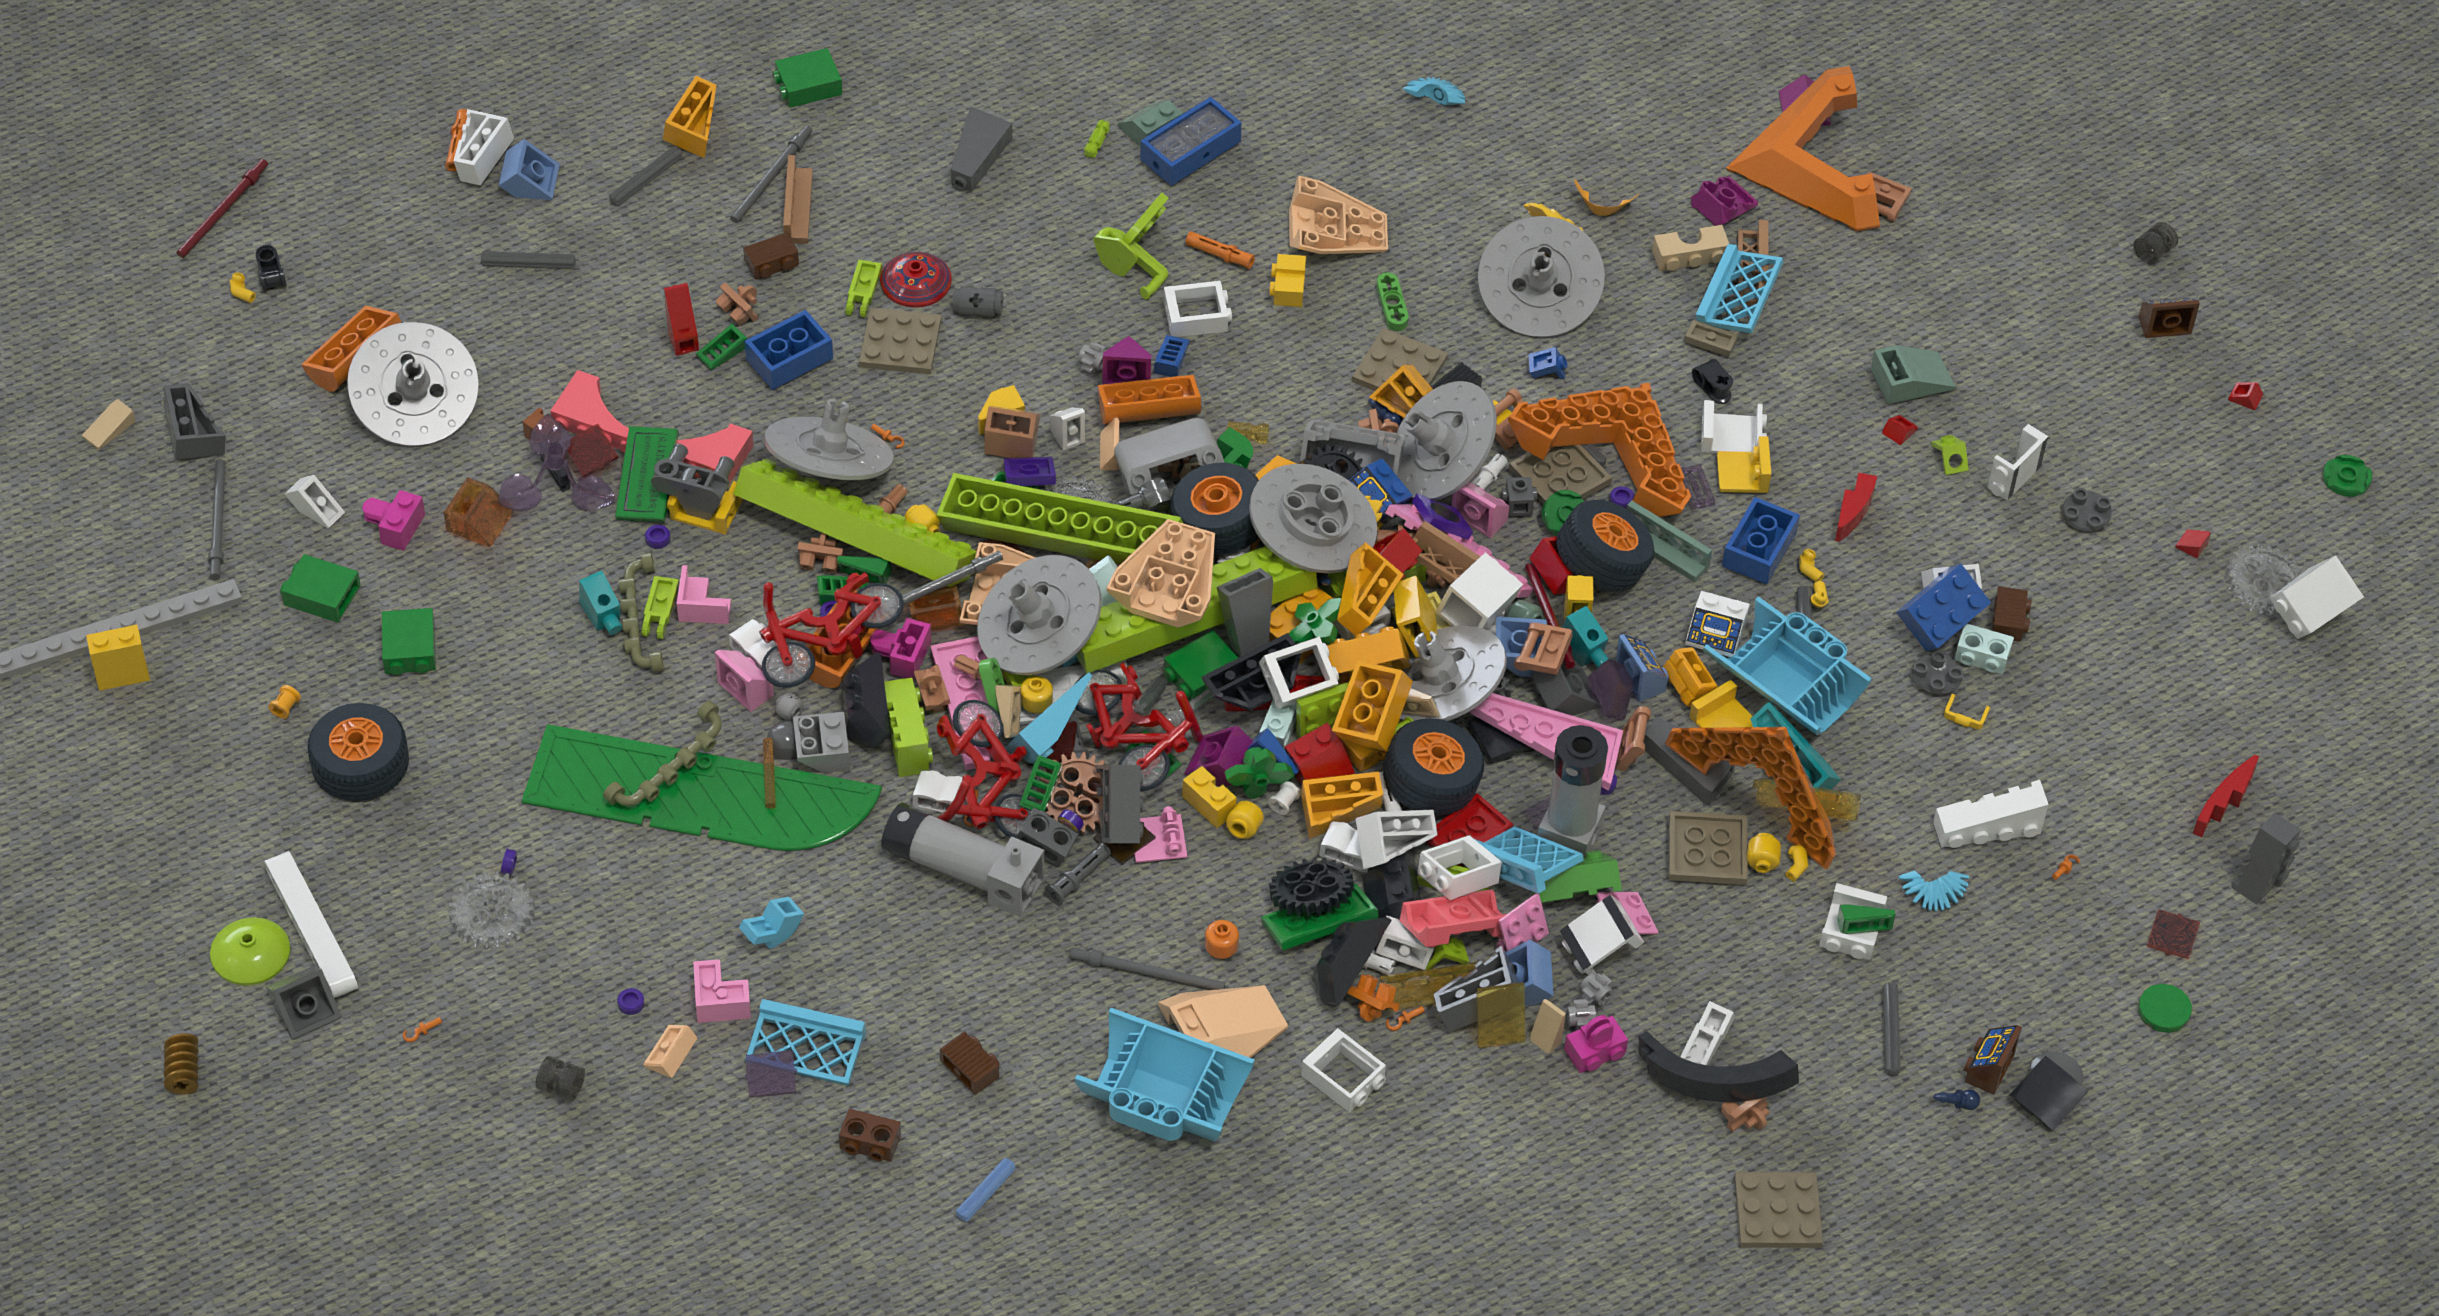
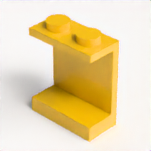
[667,481,743,535]
[1689,680,1753,728]

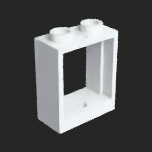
[1164,281,1232,337]
[1259,637,1339,709]
[1418,835,1502,900]
[1301,1028,1386,1113]

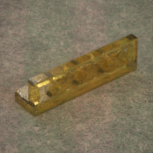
[1753,778,1861,821]
[1380,961,1484,1010]

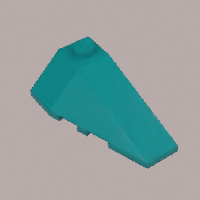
[1750,702,1841,799]

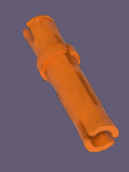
[445,109,467,171]
[1185,231,1255,269]

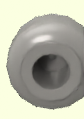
[776,693,803,721]

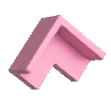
[677,565,731,624]
[693,960,751,1023]

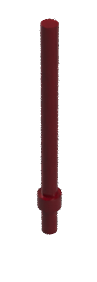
[176,159,269,258]
[1525,563,1575,669]

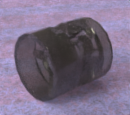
[2133,222,2178,265]
[535,1056,585,1101]

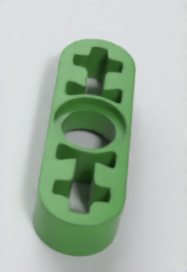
[1377,273,1408,331]
[979,657,1005,730]

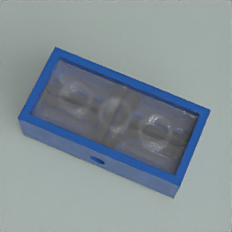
[1140,97,1242,186]

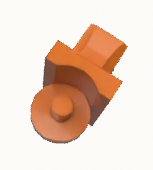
[1347,974,1400,1022]

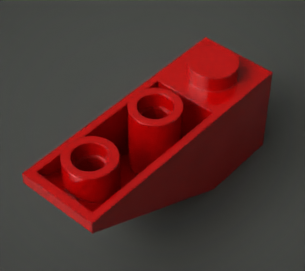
[664,283,699,356]

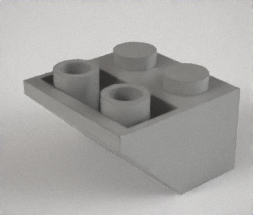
[793,712,850,773]

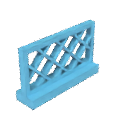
[1696,244,1784,333]
[1475,826,1584,894]
[745,999,867,1086]

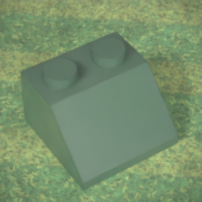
[1118,100,1183,146]

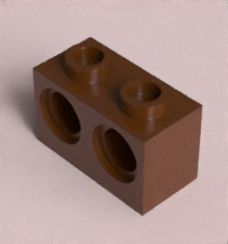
[839,1109,901,1162]

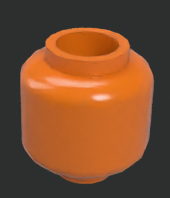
[1205,920,1239,959]

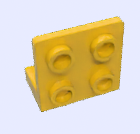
[1717,436,1771,493]

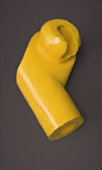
[229,272,256,303]
[1799,549,1825,582]
[1810,581,1829,608]
[1785,845,1809,882]

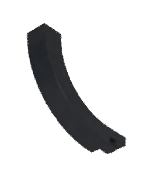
[1638,1031,1799,1102]

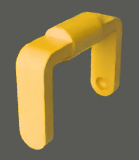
[1944,694,1990,730]

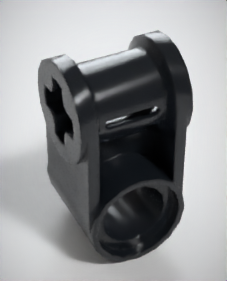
[256,245,287,292]
[1692,359,1733,404]

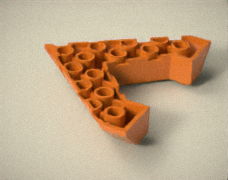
[1726,66,1880,231]
[1508,383,1691,517]
[1665,727,1836,870]

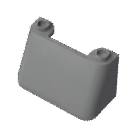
[1114,418,1224,495]
[1300,420,1405,477]

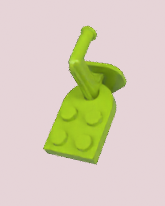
[1093,192,1169,300]
[1296,681,1414,739]

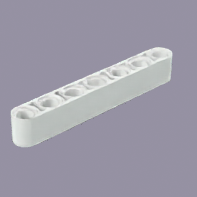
[264,851,358,998]

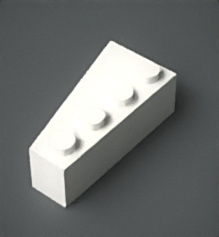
[1933,780,2048,848]

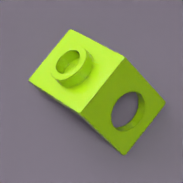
[1931,435,1969,475]
[1424,937,1469,971]

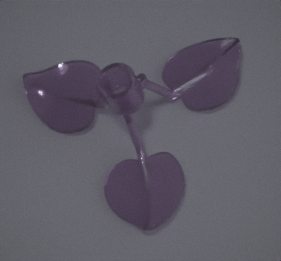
[498,413,616,512]

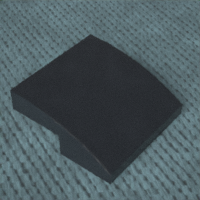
[1468,717,1535,762]
[2009,1056,2088,1131]

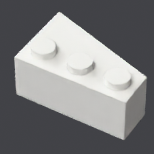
[453,109,514,185]
[1356,810,1437,869]

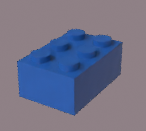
[745,310,833,390]
[1722,497,1800,584]
[1896,563,1991,651]

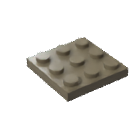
[859,307,942,375]
[1352,328,1448,391]
[1509,445,1612,505]
[1669,811,1748,885]
[1734,1172,1823,1248]

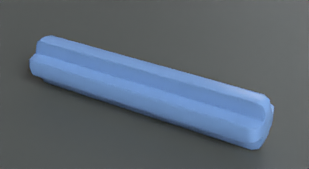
[956,1158,1015,1222]

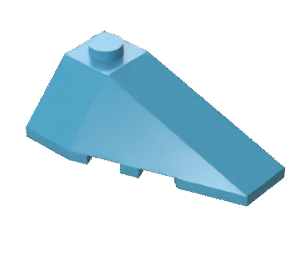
[1005,672,1092,764]

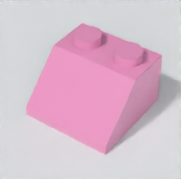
[1451,482,1509,538]
[715,650,774,712]

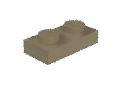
[1684,319,1738,357]

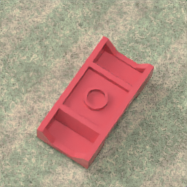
[1400,889,1507,947]

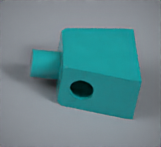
[579,570,623,635]
[1562,606,1611,670]

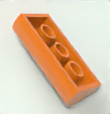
[301,306,401,392]
[1098,375,1201,425]
[797,590,891,688]

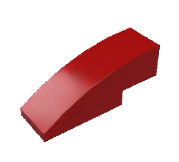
[1835,472,1877,542]

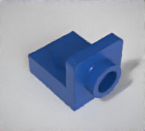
[1529,347,1568,379]

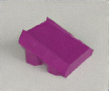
[1691,176,1758,226]

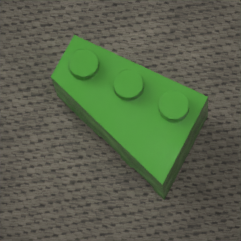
[1532,850,1622,902]

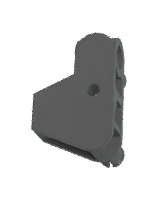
[651,444,734,521]
[1118,478,1172,515]

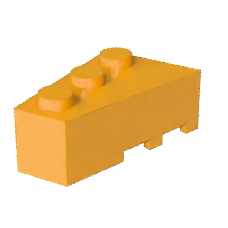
[663,76,717,158]
[1369,365,1433,418]
[1337,542,1404,635]
[1301,772,1383,839]

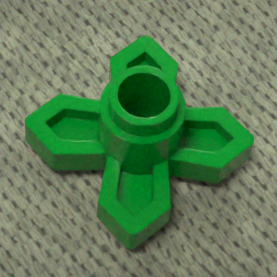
[1289,598,1341,645]
[1225,747,1294,799]

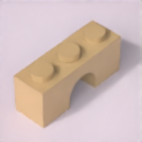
[1652,225,1729,271]

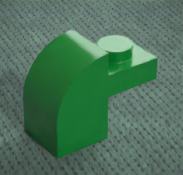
[1216,427,1254,469]

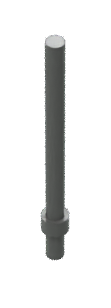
[730,125,813,223]
[208,459,226,580]
[875,551,1003,619]
[1070,948,1226,990]

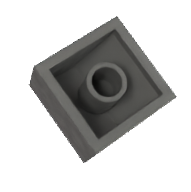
[1531,662,1602,716]
[266,965,342,1039]

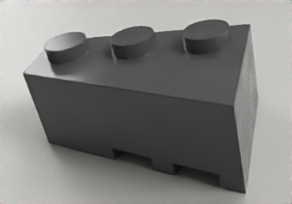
[164,383,226,460]
[1095,765,1144,843]
[2231,813,2301,905]
[1433,946,1523,1032]

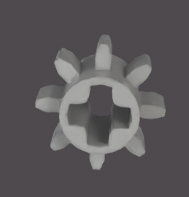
[1078,342,1105,373]
[1580,973,1613,1005]
[1567,999,1596,1031]

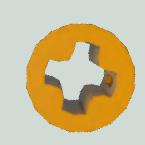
[268,685,301,719]

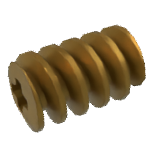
[164,1033,199,1095]

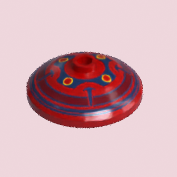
[880,252,952,308]

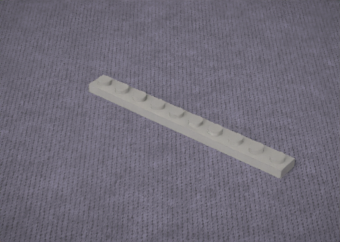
[0,579,243,680]

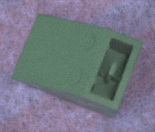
[1871,345,1956,404]

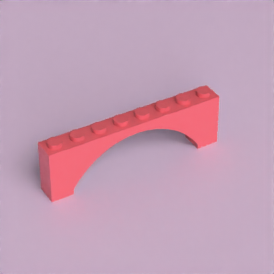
[550,370,754,484]

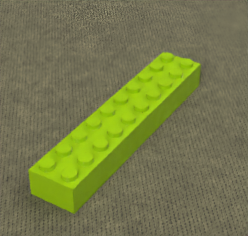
[733,459,977,587]
[936,473,1183,565]
[1075,546,1318,674]

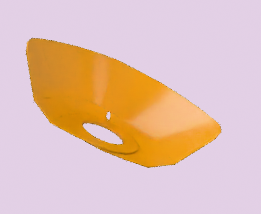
[1574,179,1639,216]

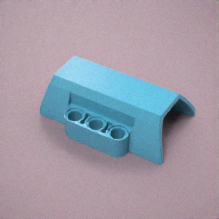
[1703,596,1872,735]
[1075,1008,1255,1142]

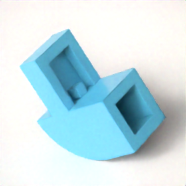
[739,897,804,949]

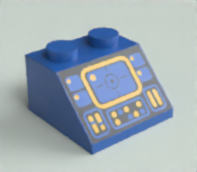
[1349,458,1413,523]

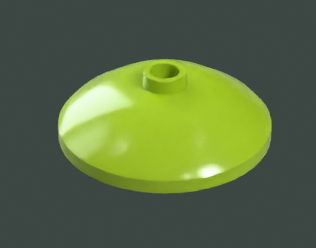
[210,917,291,986]

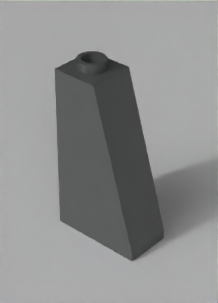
[951,107,1013,193]
[1217,568,1273,658]
[1644,716,1735,806]

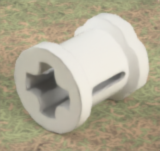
[1268,781,1301,815]

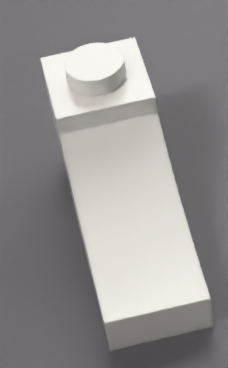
[1681,1001,1735,1065]

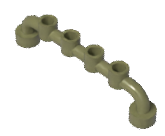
[619,552,664,672]
[603,700,722,806]

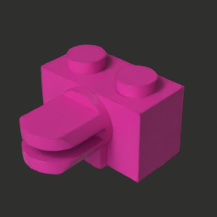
[362,490,425,551]
[871,618,931,681]
[1564,1015,1628,1073]

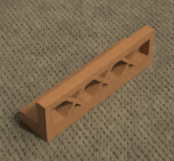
[783,155,813,244]
[1737,220,1768,306]
[1413,521,1481,583]

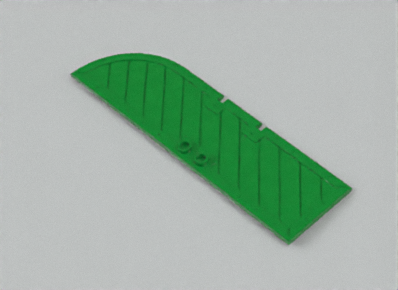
[522,724,883,851]

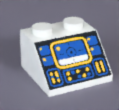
[1685,591,1750,657]

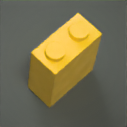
[1394,576,1438,658]
[86,625,150,691]

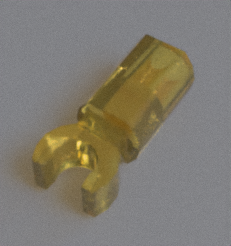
[1227,421,1269,443]

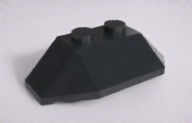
[1202,633,1301,711]
[841,653,891,749]
[1363,848,1421,920]
[1313,917,1392,1005]

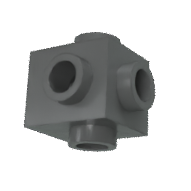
[1501,477,1537,516]

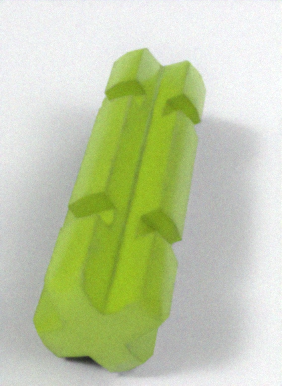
[1084,120,1110,158]

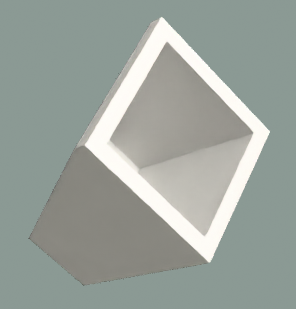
[1435,552,1523,630]
[2269,556,2364,639]

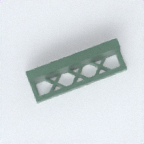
[1627,501,1712,582]

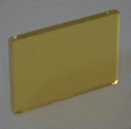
[1476,982,1526,1048]

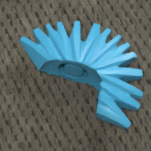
[1403,77,1465,105]
[1898,871,1969,911]

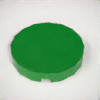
[2322,455,2372,497]
[1541,490,1584,536]
[2138,984,2192,1033]

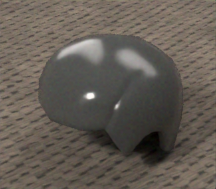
[766,720,797,760]

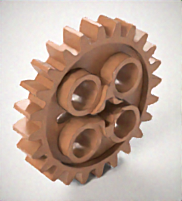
[1037,752,1105,835]

